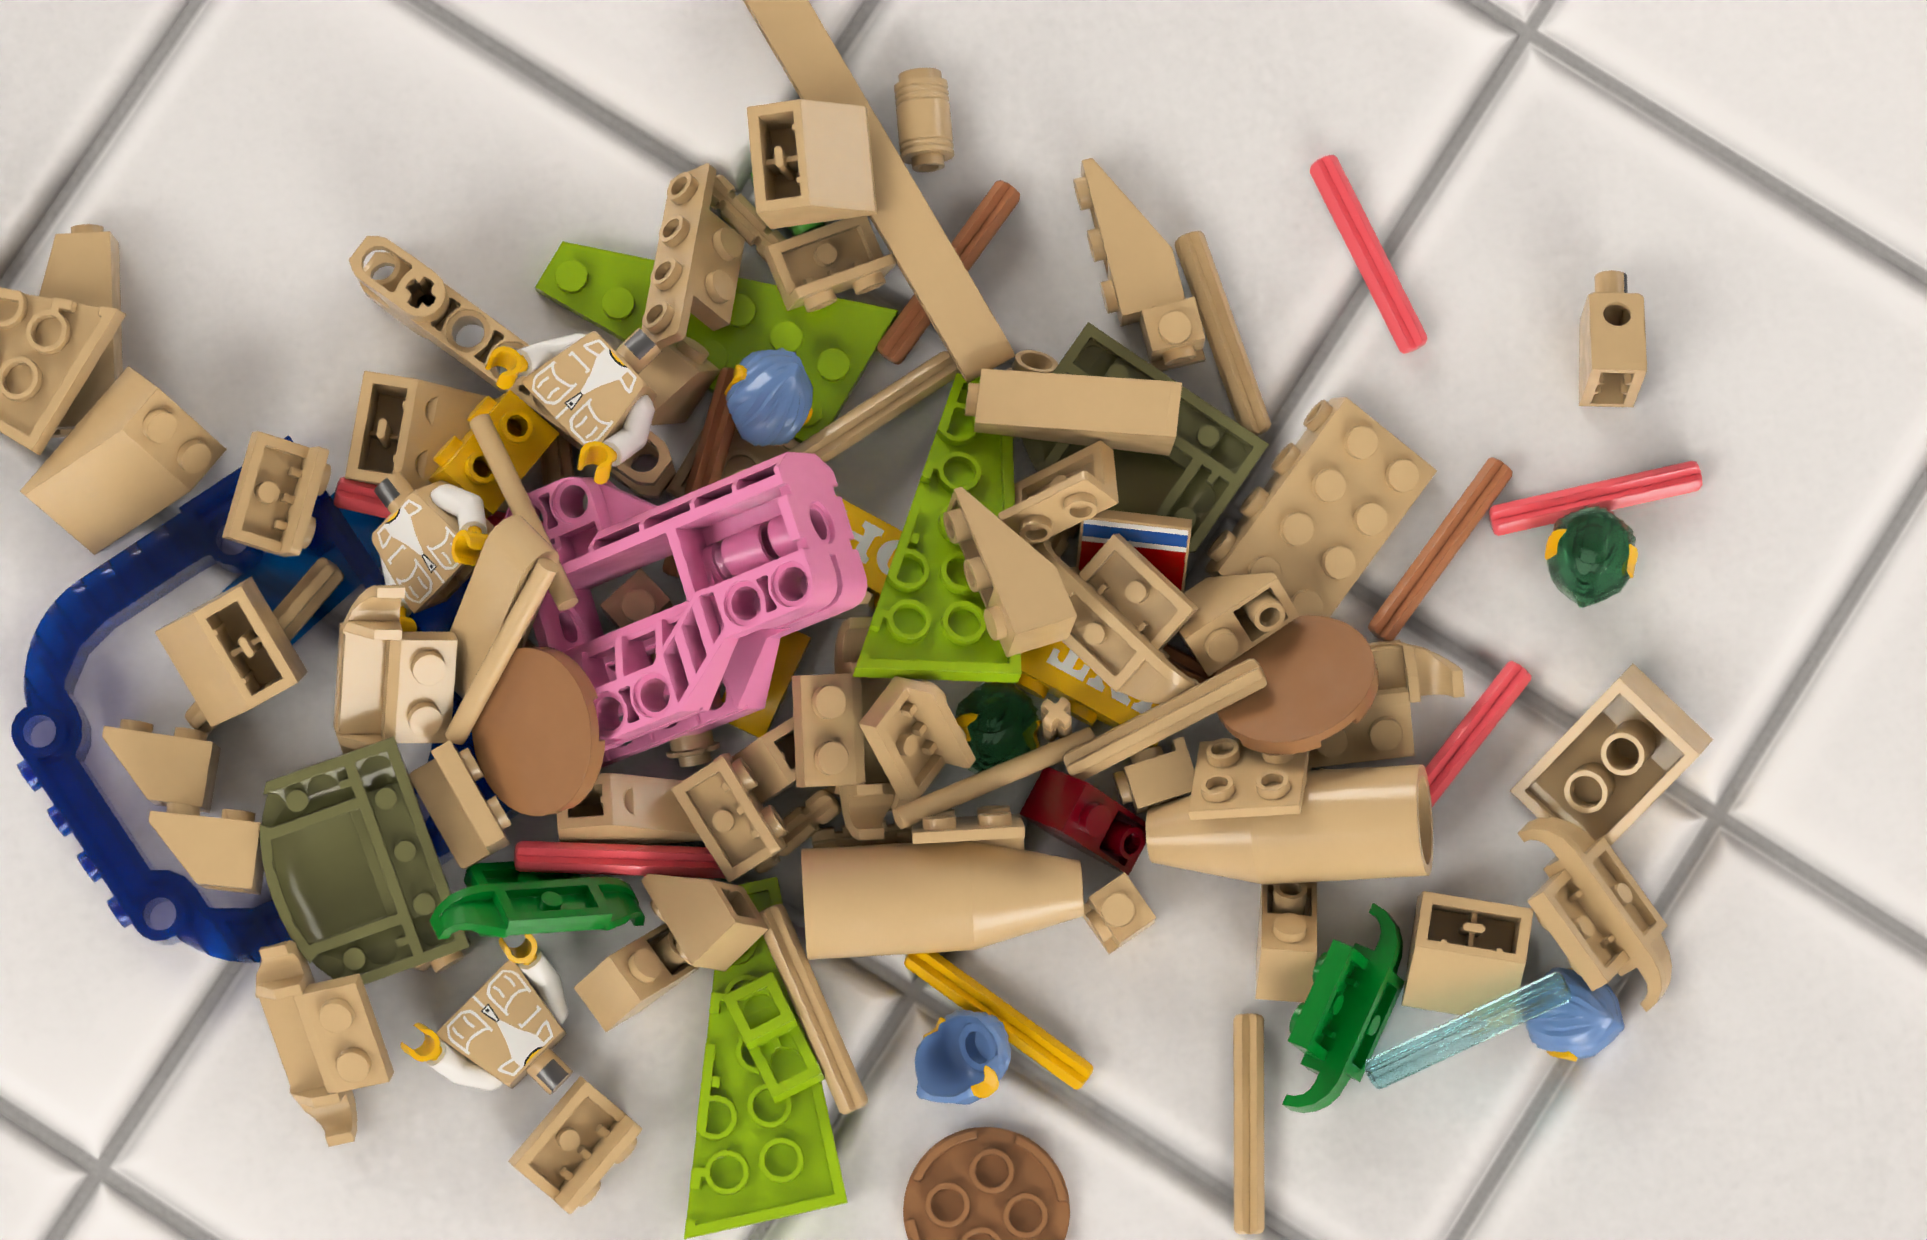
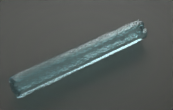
[1364,972,1572,1089]

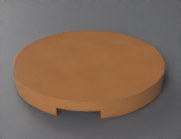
[1215,615,1379,755]
[472,647,605,816]
[903,1127,1070,1240]

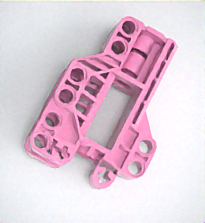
[505,452,867,768]

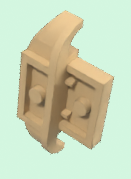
[1034,533,1200,704]
[333,585,458,754]
[792,617,896,840]
[1308,639,1465,768]
[1518,817,1672,1012]
[255,940,394,1147]

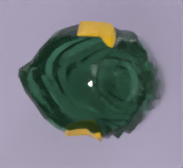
[1545,505,1638,608]
[955,682,1042,789]

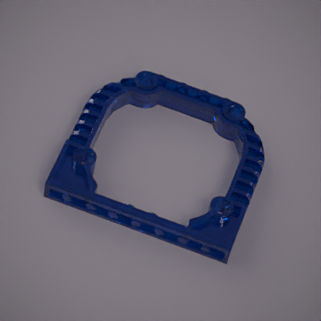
[11,435,519,963]

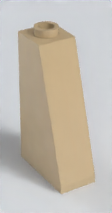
[39,224,123,438]
[965,368,1182,456]

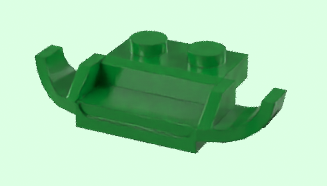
[429,861,645,939]
[1282,903,1405,1113]

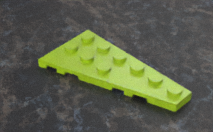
[535,241,898,443]
[852,373,1022,683]
[684,877,848,1240]

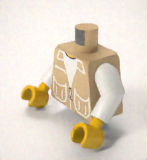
[485,328,662,485]
[372,472,494,632]
[400,934,573,1095]

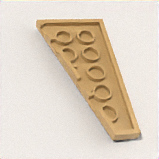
[0,287,126,455]

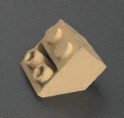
[747,99,877,229]
[155,577,308,727]
[1401,891,1534,1024]

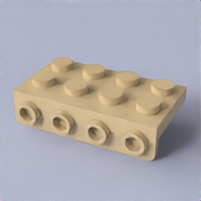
[1205,397,1437,617]

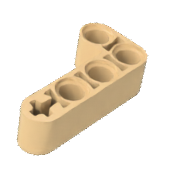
[450,515,559,699]

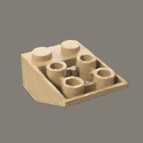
[345,371,509,513]

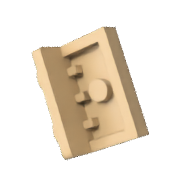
[763,216,897,312]
[222,431,331,557]
[998,440,1119,546]
[859,676,976,802]
[409,740,512,869]
[671,753,788,883]
[508,1076,642,1214]

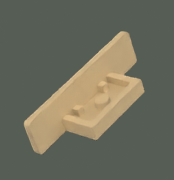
[641,163,745,349]

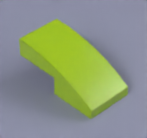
[722,972,825,1104]

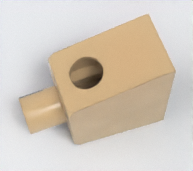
[1579,270,1647,407]

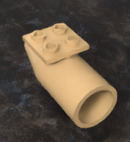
[1146,738,1433,885]
[801,805,1084,960]

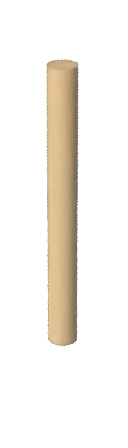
[469,414,579,611]
[445,557,559,745]
[892,727,1095,829]

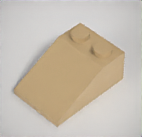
[20,366,227,555]
[1510,664,1713,846]

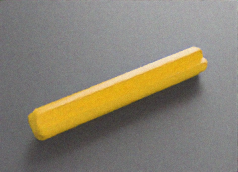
[904,953,1094,1090]

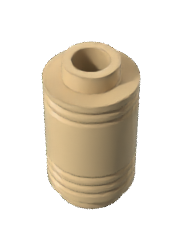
[894,68,954,172]

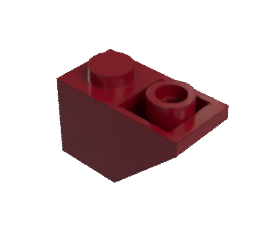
[1019,767,1146,876]

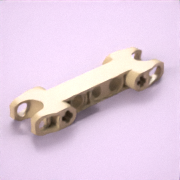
[349,236,676,499]

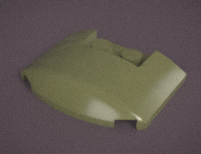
[1017,322,1269,553]
[260,736,470,985]

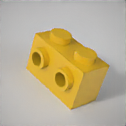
[428,390,560,518]

